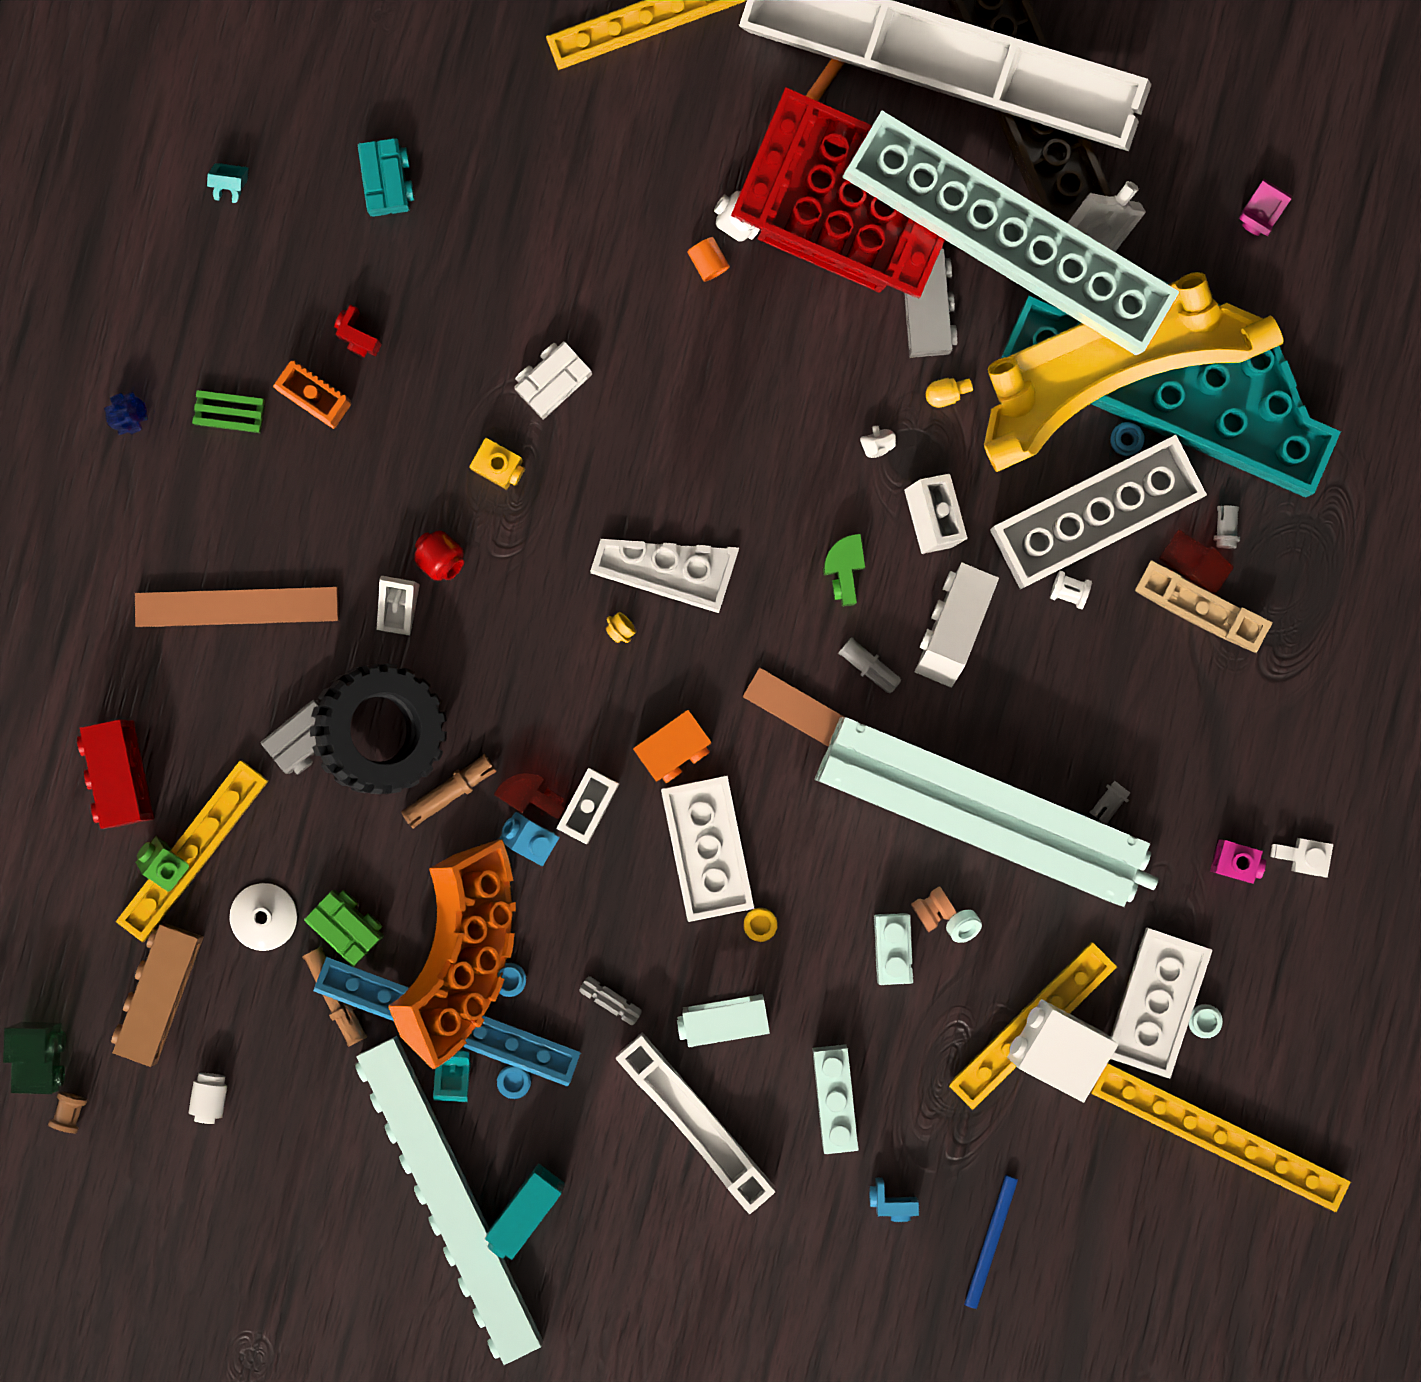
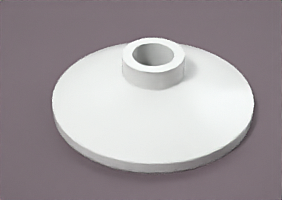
[230,883,297,951]

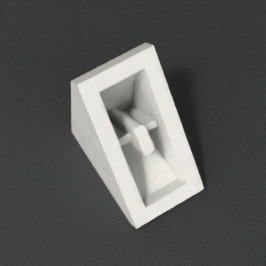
[377,576,420,636]

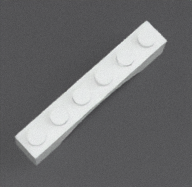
[616,1032,776,1214]

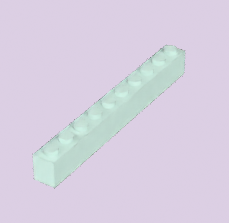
[355,1036,543,1365]

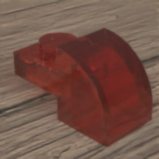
[494,773,567,820]

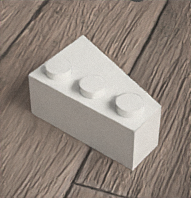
[914,563,999,688]

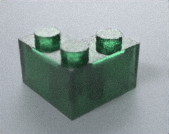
[3,1022,66,1094]

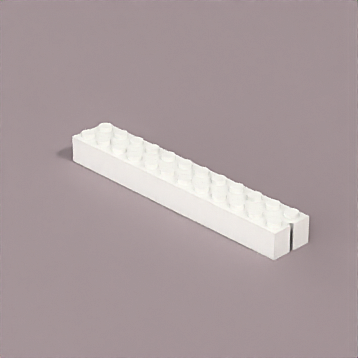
[739,0,1151,151]

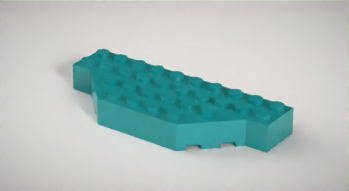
[1000,277,1341,498]

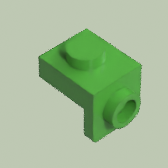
[135,836,189,891]

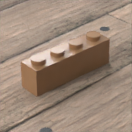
[111,923,204,1067]

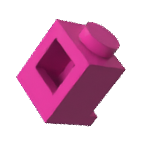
[1210,839,1266,884]

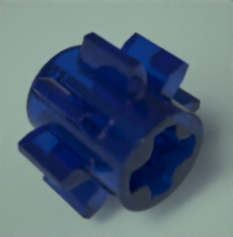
[104,392,148,435]

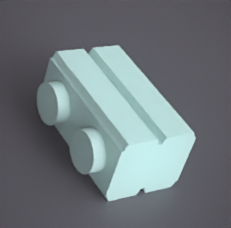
[874,913,913,985]

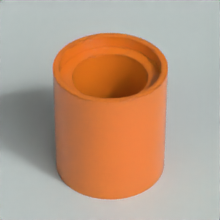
[687,237,730,282]

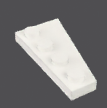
[591,539,739,613]

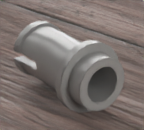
[1213,505,1240,549]
[1089,781,1130,825]

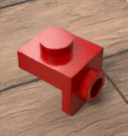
[334,304,382,357]

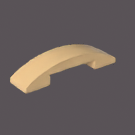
[1135,560,1272,653]

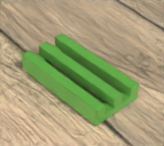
[192,390,265,433]

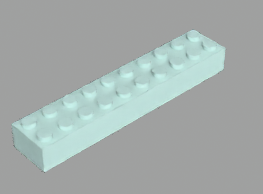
[842,111,1179,355]

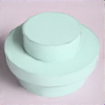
[1188,1004,1223,1038]

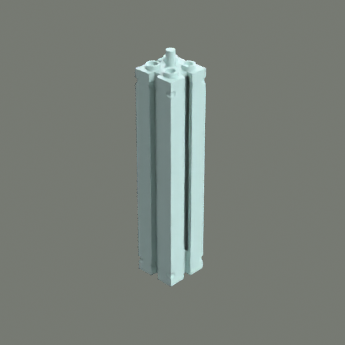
[814,717,1159,907]

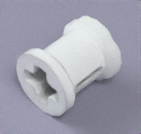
[1050,570,1092,609]

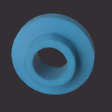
[1110,422,1144,456]

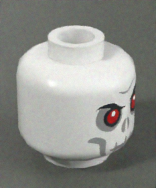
[714,191,760,241]

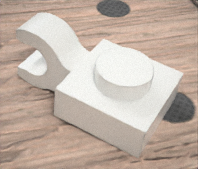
[1270,838,1333,878]

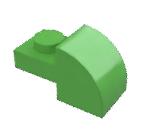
[823,534,865,607]

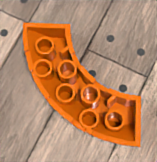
[388,839,516,1069]

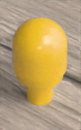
[925,378,973,408]

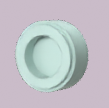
[946,910,982,943]

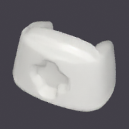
[860,426,896,458]

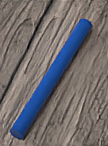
[964,1175,1018,1309]

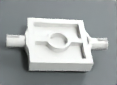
[1068,181,1146,252]

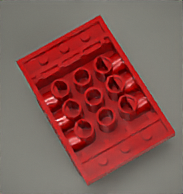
[731,87,945,299]

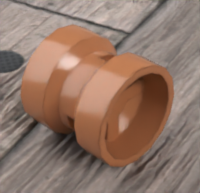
[911,886,956,932]

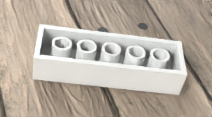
[990,435,1207,589]

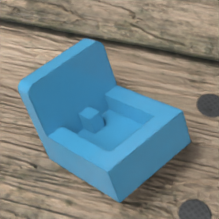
[499,812,560,866]
[869,1178,919,1222]

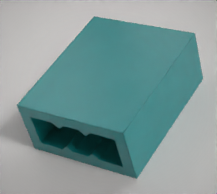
[485,1163,565,1260]

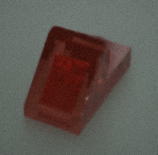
[1159,529,1234,595]

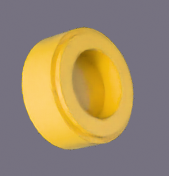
[743,907,777,942]

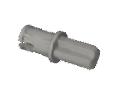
[838,637,901,693]

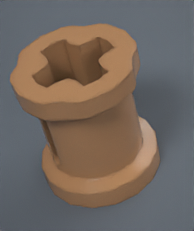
[48,1092,87,1134]

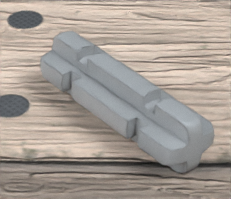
[579,976,642,1025]

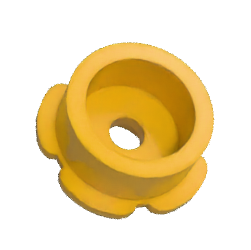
[606,612,636,643]

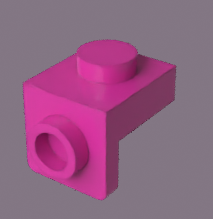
[1239,179,1292,236]

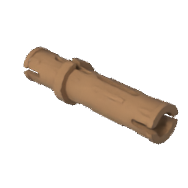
[401,754,497,829]
[302,947,368,1047]

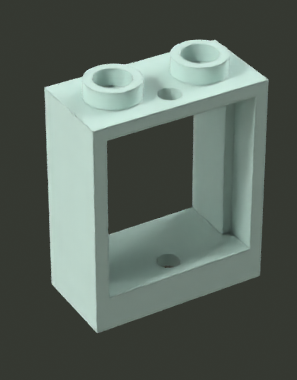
[677,994,770,1047]

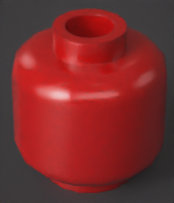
[414,531,464,581]

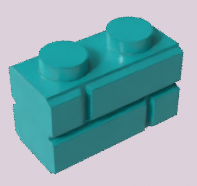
[358,138,415,217]

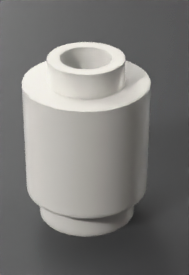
[188,1072,227,1124]

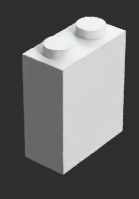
[1007,999,1119,1103]

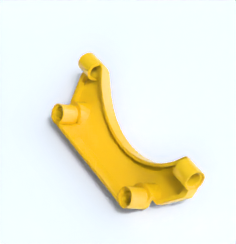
[984,272,1283,472]

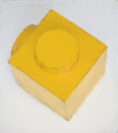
[469,438,525,490]

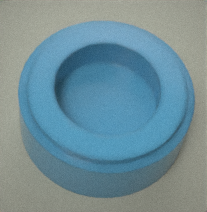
[497,1065,531,1099]

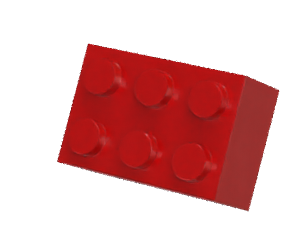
[77,719,154,829]

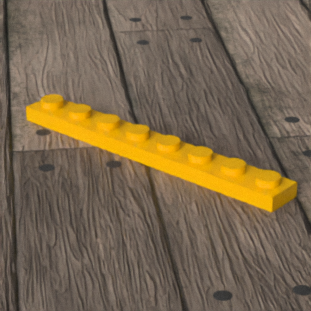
[1090,1063,1351,1212]

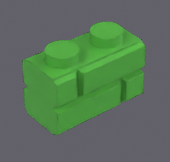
[304,889,384,967]

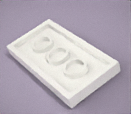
[661,776,754,922]
[1110,928,1212,1079]

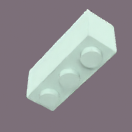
[812,1044,858,1154]

